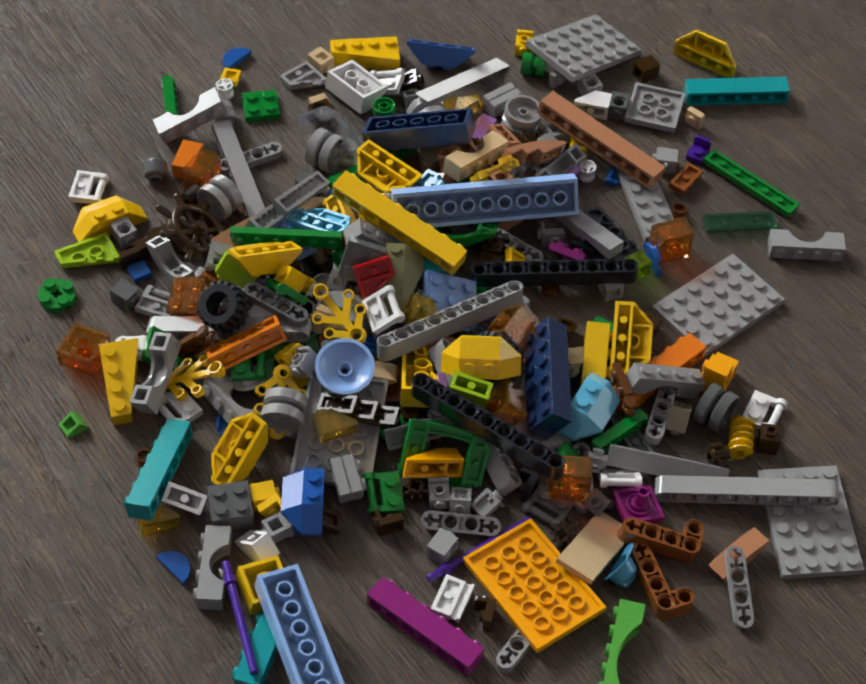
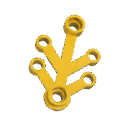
[469,154,520,182]
[312,283,367,344]
[166,354,226,402]
[253,364,306,441]

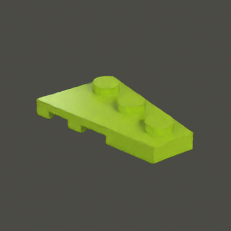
[54,232,120,268]

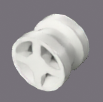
[216,78,234,100]
[578,160,596,182]

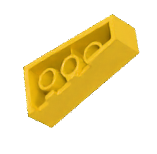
[330,37,400,71]
[580,321,613,387]
[99,338,140,425]
[401,346,437,408]

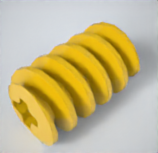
[728,415,755,460]

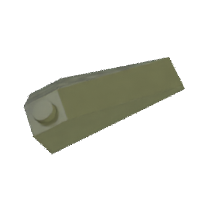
[383,243,424,316]

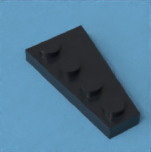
[583,206,646,261]

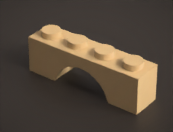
[443,131,509,182]

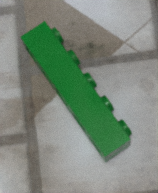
[162,76,179,115]
[591,409,648,452]

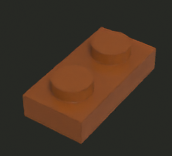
[668,162,703,196]

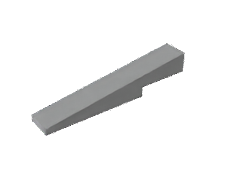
[245,170,330,228]
[556,210,624,259]
[607,444,730,477]

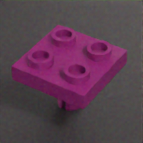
[548,241,590,260]
[611,485,665,524]

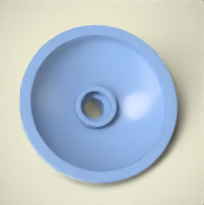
[315,338,375,395]

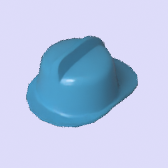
[604,543,637,588]

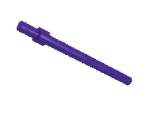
[426,516,530,583]
[222,561,258,675]

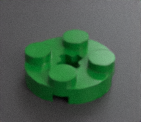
[37,278,77,313]

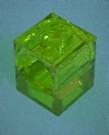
[623,250,652,280]

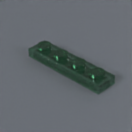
[702,211,777,233]

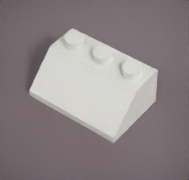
[325,60,388,114]

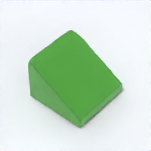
[58,411,89,439]

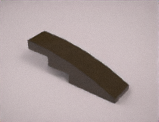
[118,224,184,270]
[316,393,402,428]

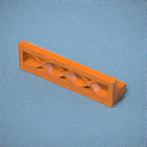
[205,315,288,370]

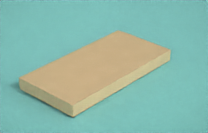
[556,512,626,585]

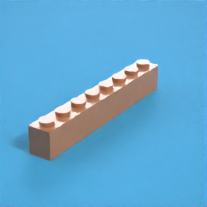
[537,91,665,189]

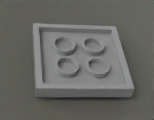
[624,82,686,133]

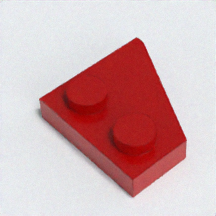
[353,255,396,300]

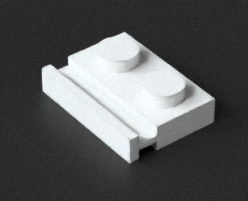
[431,574,475,623]

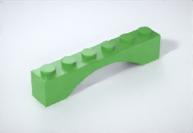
[599,599,645,684]

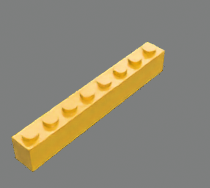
[332,170,467,276]

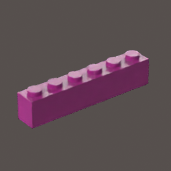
[367,577,484,677]

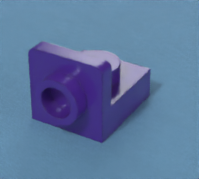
[685,135,712,166]

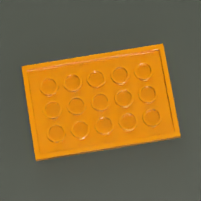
[463,518,606,653]

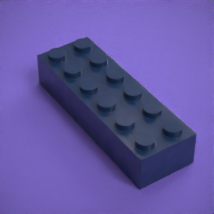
[362,108,475,152]
[524,317,572,440]

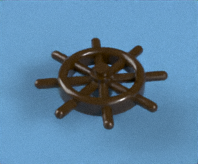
[155,193,230,264]

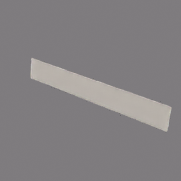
[415,58,509,102]

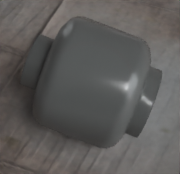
[144,156,168,184]

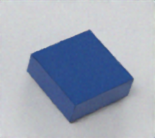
[127,260,152,283]

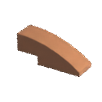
[708,527,770,583]

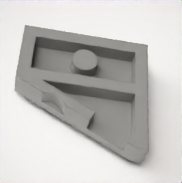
[280,61,327,90]

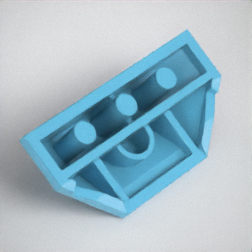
[286,208,351,249]
[557,372,620,442]

